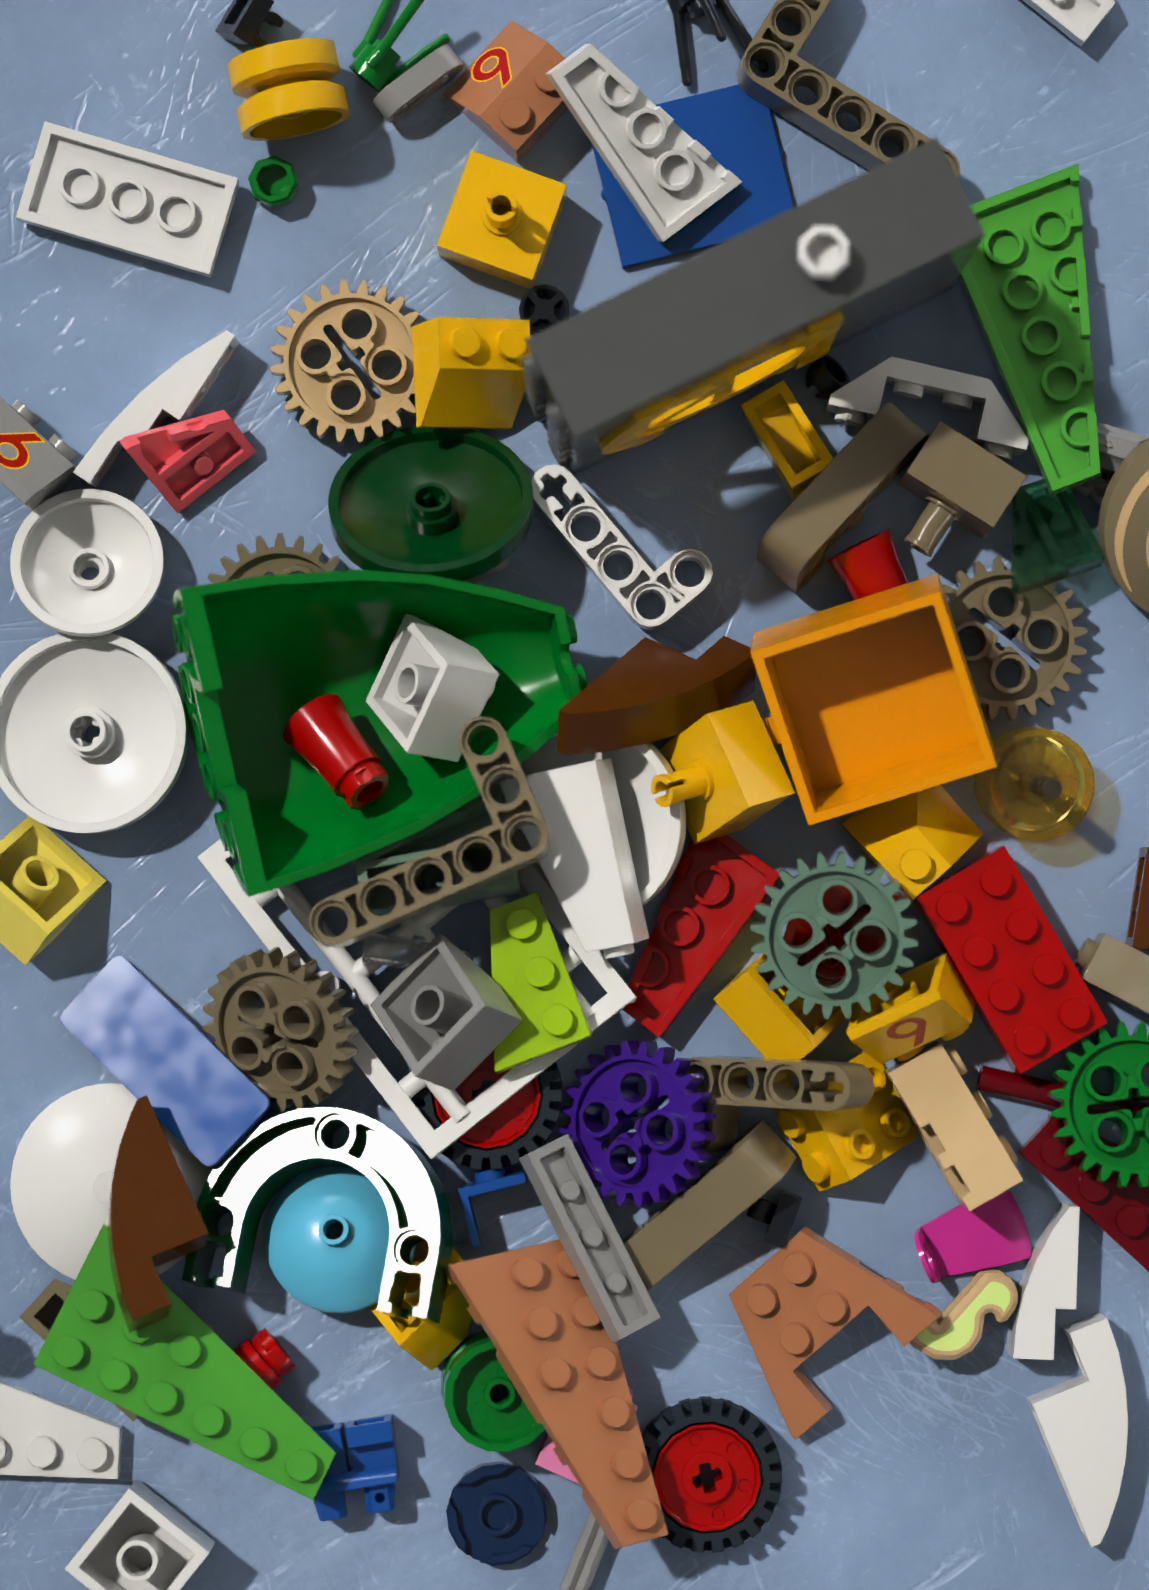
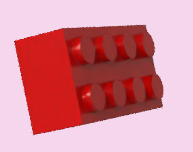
[912,846,1108,1074]

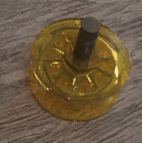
[974,726,1095,841]

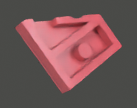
[119,410,257,514]

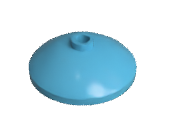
[265,1166,416,1313]

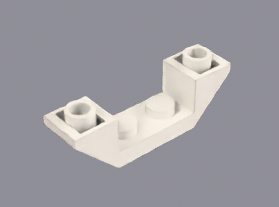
[825,356,1029,461]

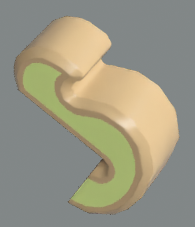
[910,1268,1018,1360]

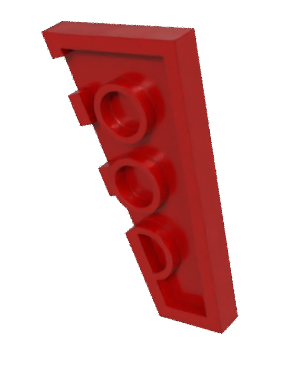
[622,835,781,1039]

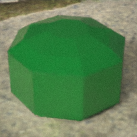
[248,155,300,209]

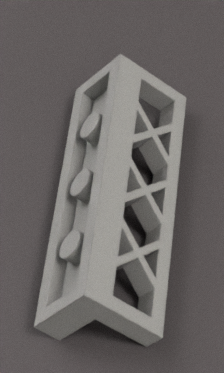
[519,1134,661,1343]

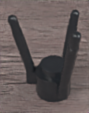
[667,0,769,87]

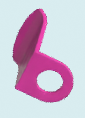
[914,1190,1032,1284]

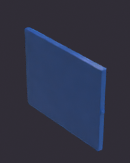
[592,84,794,269]

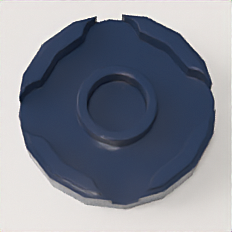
[446,1461,548,1566]

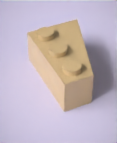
[885,1041,1024,1211]

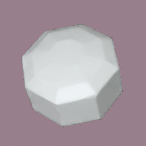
[797,225,850,281]

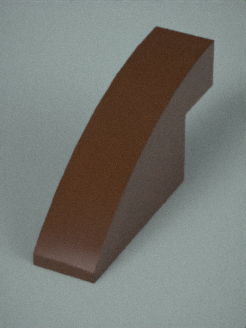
[557,636,756,755]
[108,1095,208,1333]

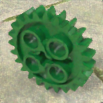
[1047,1022,1149,1189]

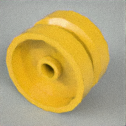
[227,38,350,141]

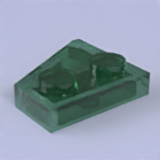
[1011,479,1105,596]

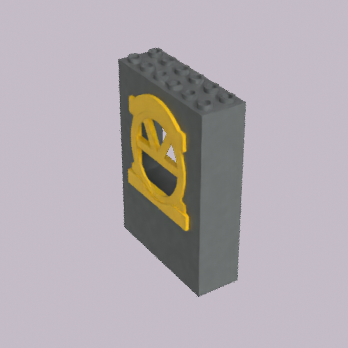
[521,137,985,475]

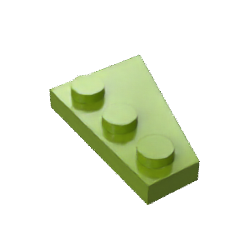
[490,892,593,1074]

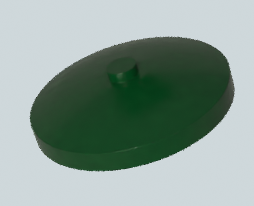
[328,426,533,581]

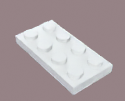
[16,121,240,278]

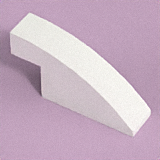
[1026,1312,1128,1547]

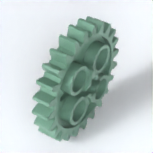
[750,851,918,1019]

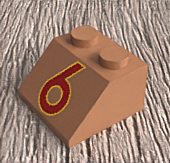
[444,20,568,163]

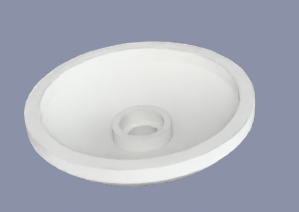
[10,489,164,637]

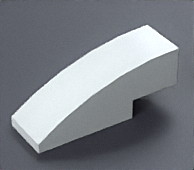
[1007,1202,1080,1360]

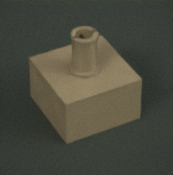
[898,421,1027,557]

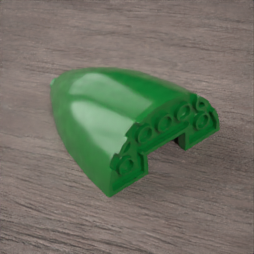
[172,570,587,897]

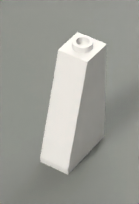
[500,758,649,959]

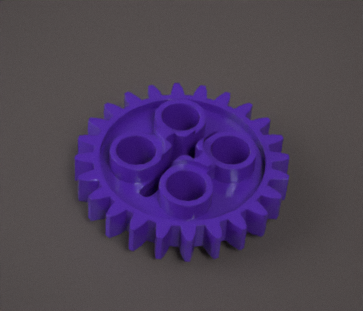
[559,1040,717,1207]

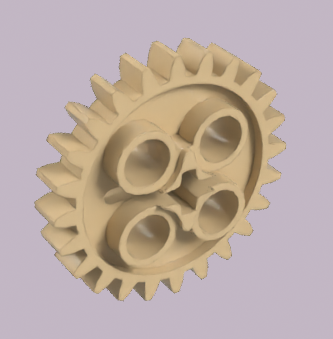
[270,279,420,445]

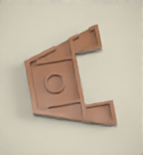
[729,1227,942,1440]

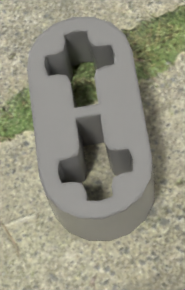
[373,44,464,123]

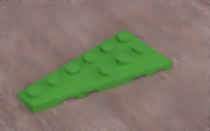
[33,1224,336,1500]

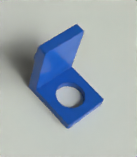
[458,1166,528,1249]

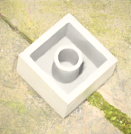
[65,1479,215,1590]

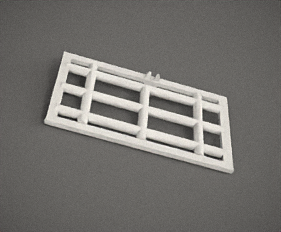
[197,839,637,1160]

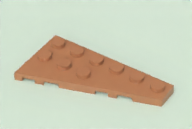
[444,1239,669,1549]

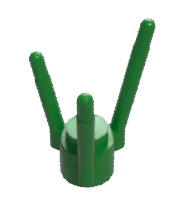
[349,0,450,92]

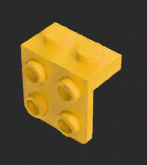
[773,1052,919,1192]

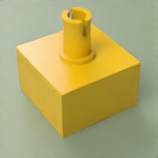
[437,150,567,289]
[651,701,795,844]

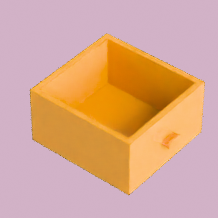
[750,574,997,826]

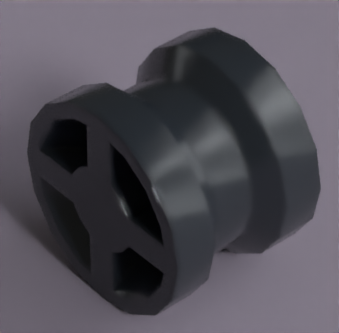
[519,284,570,337]

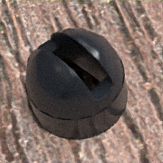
[805,355,850,399]

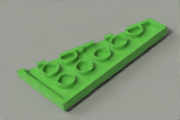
[959,163,1101,496]

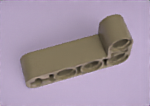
[757,402,929,593]
[686,1056,875,1153]
[622,1119,797,1291]

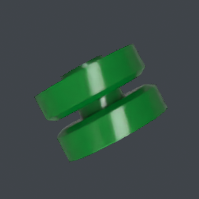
[441,1330,546,1452]

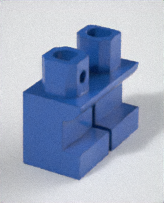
[310,1414,400,1521]

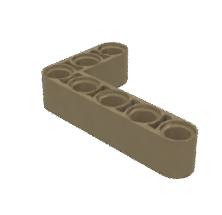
[737,0,960,179]
[309,717,552,948]

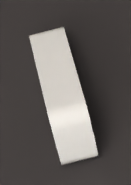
[531,464,713,631]

